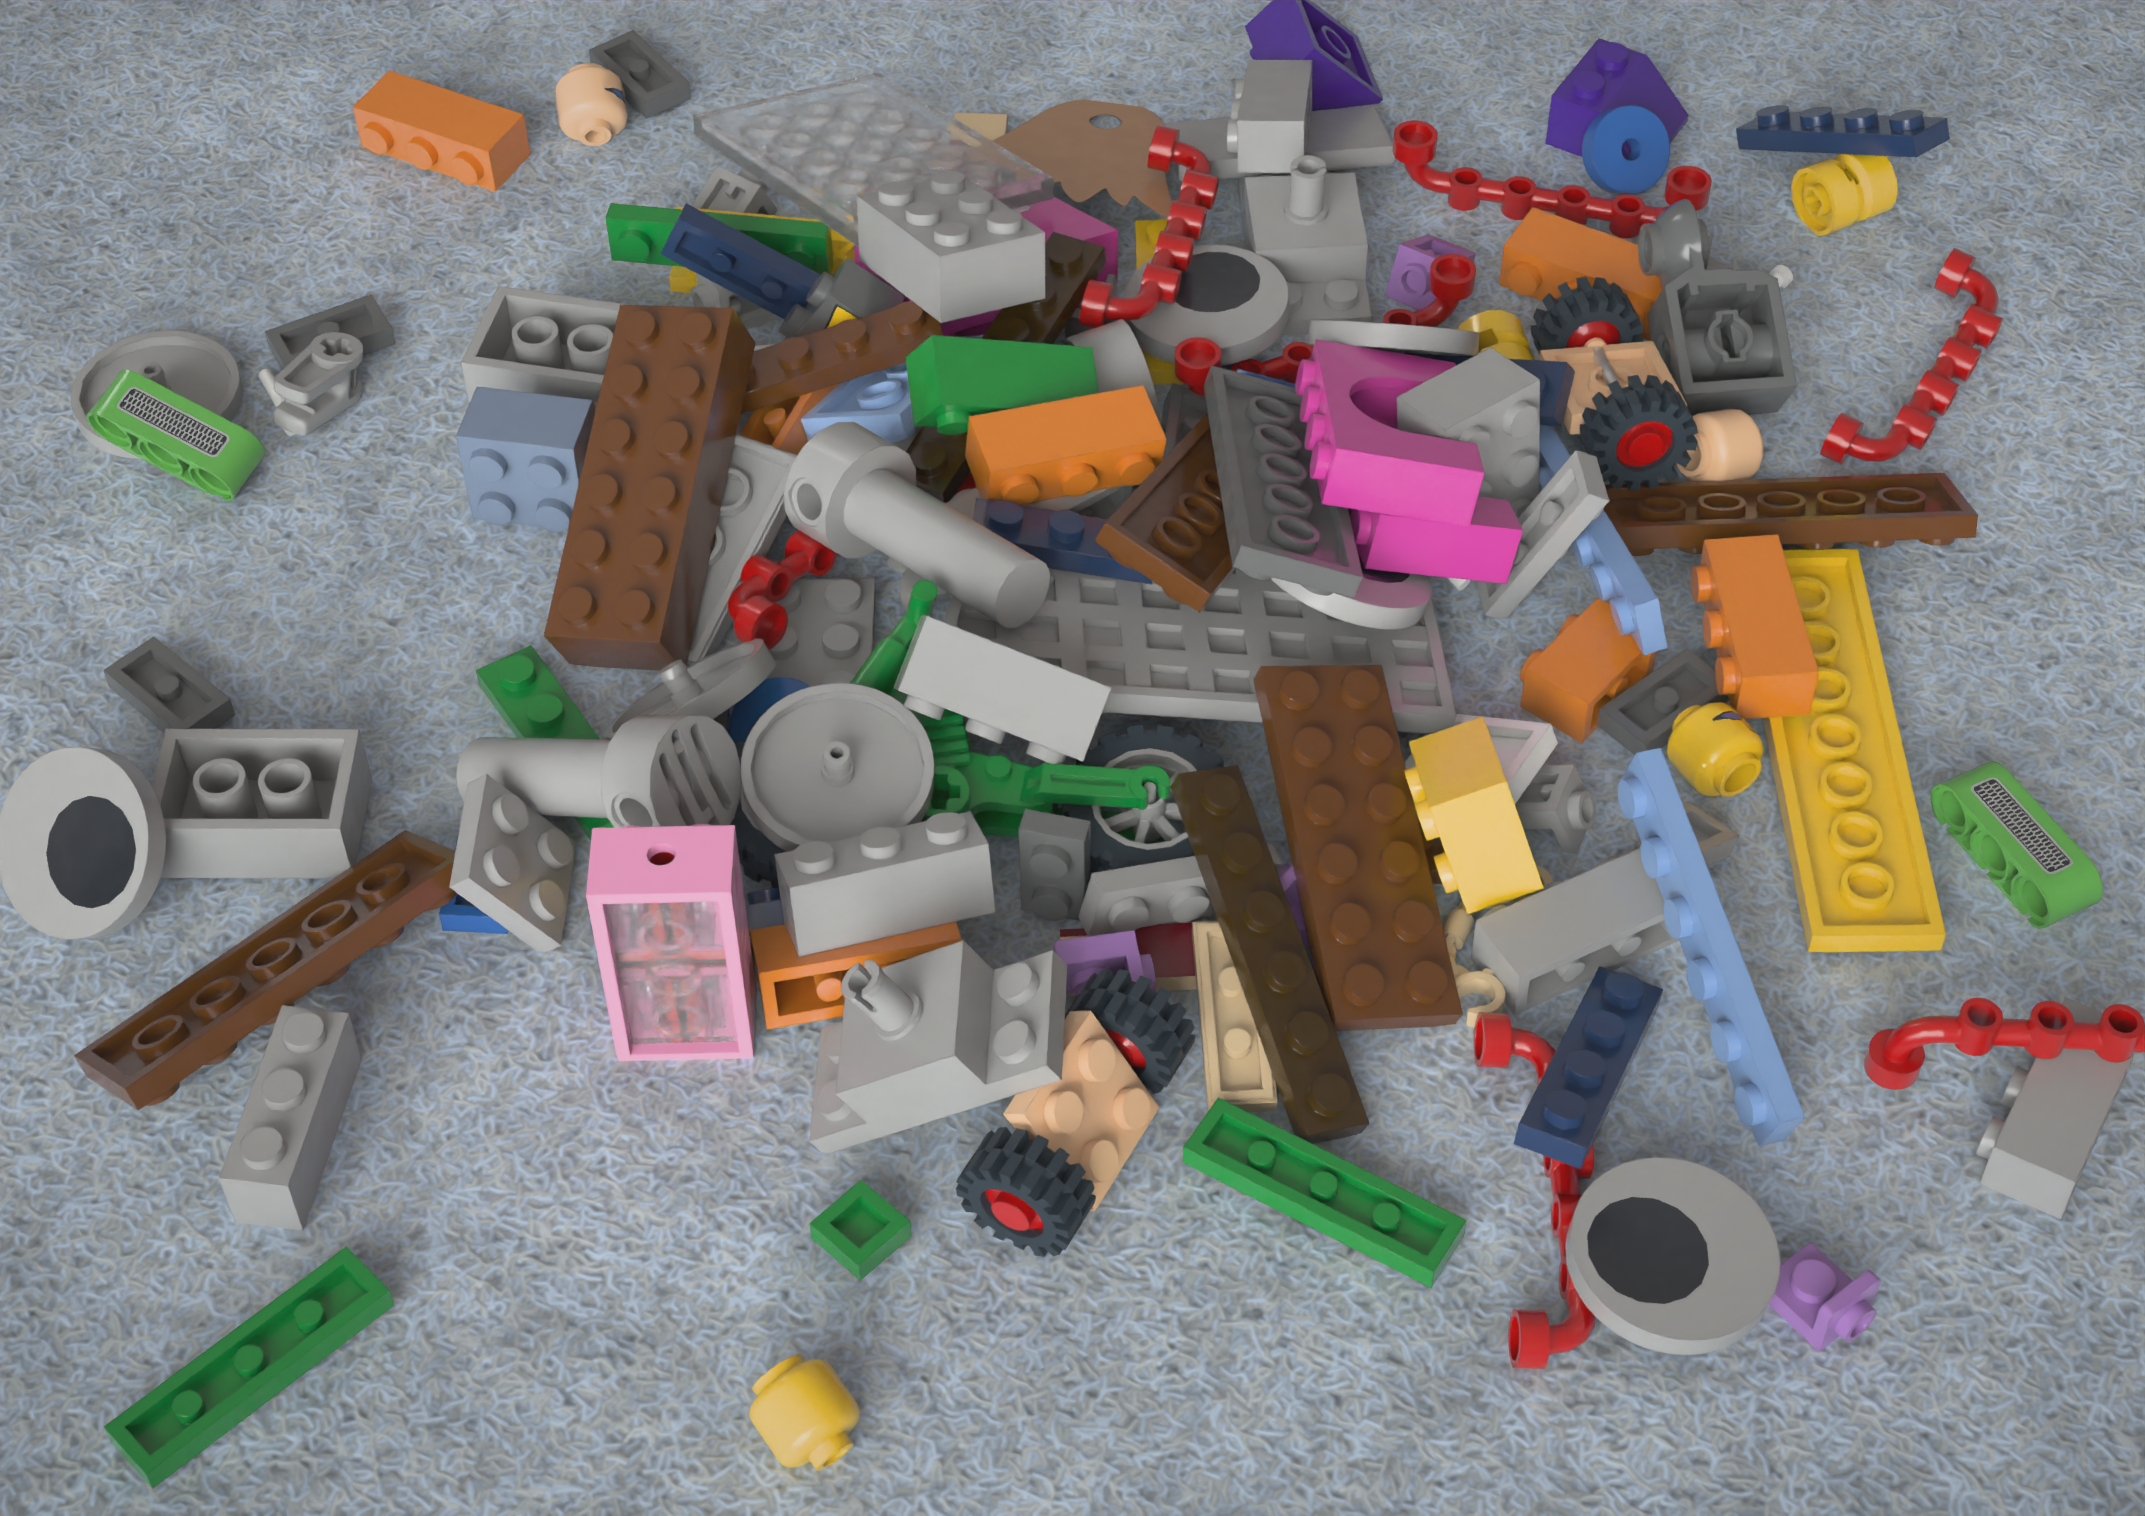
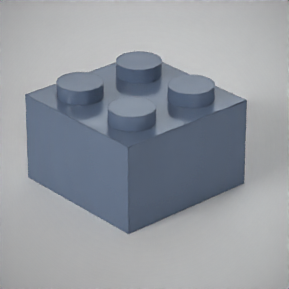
[456,386,595,532]

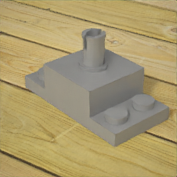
[1237,155,1372,335]
[809,940,1067,1153]

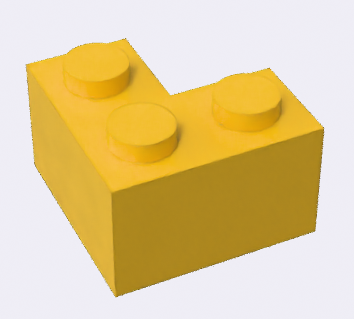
[1404,716,1544,914]

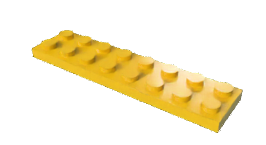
[1762,549,1946,952]

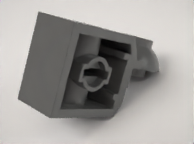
[1638,199,1797,416]

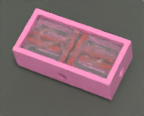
[586,824,757,1061]

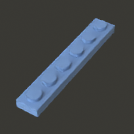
[1539,425,1668,656]
[1618,748,1805,1147]

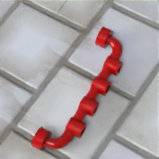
[1392,120,1712,239]
[1079,125,1219,328]
[1820,248,2004,465]
[1174,254,1476,396]
[727,473,976,650]
[1864,998,2145,1090]
[1473,1012,1596,1369]

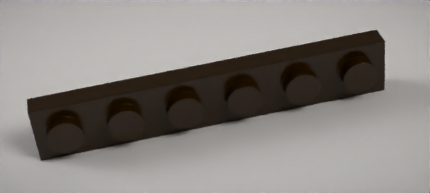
[906,232,1106,503]
[1170,765,1370,1144]

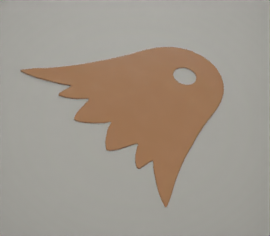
[917,99,1173,219]

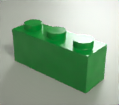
[905,335,1099,435]

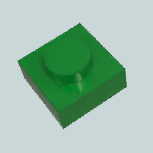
[809,1180,912,1281]

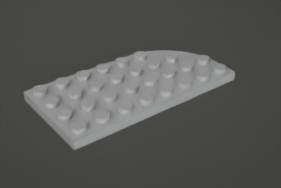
[945,568,1457,734]

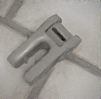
[273,332,363,436]

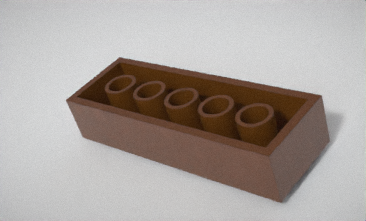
[544,305,756,671]

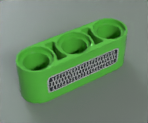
[86,369,266,501]
[1930,761,2103,929]

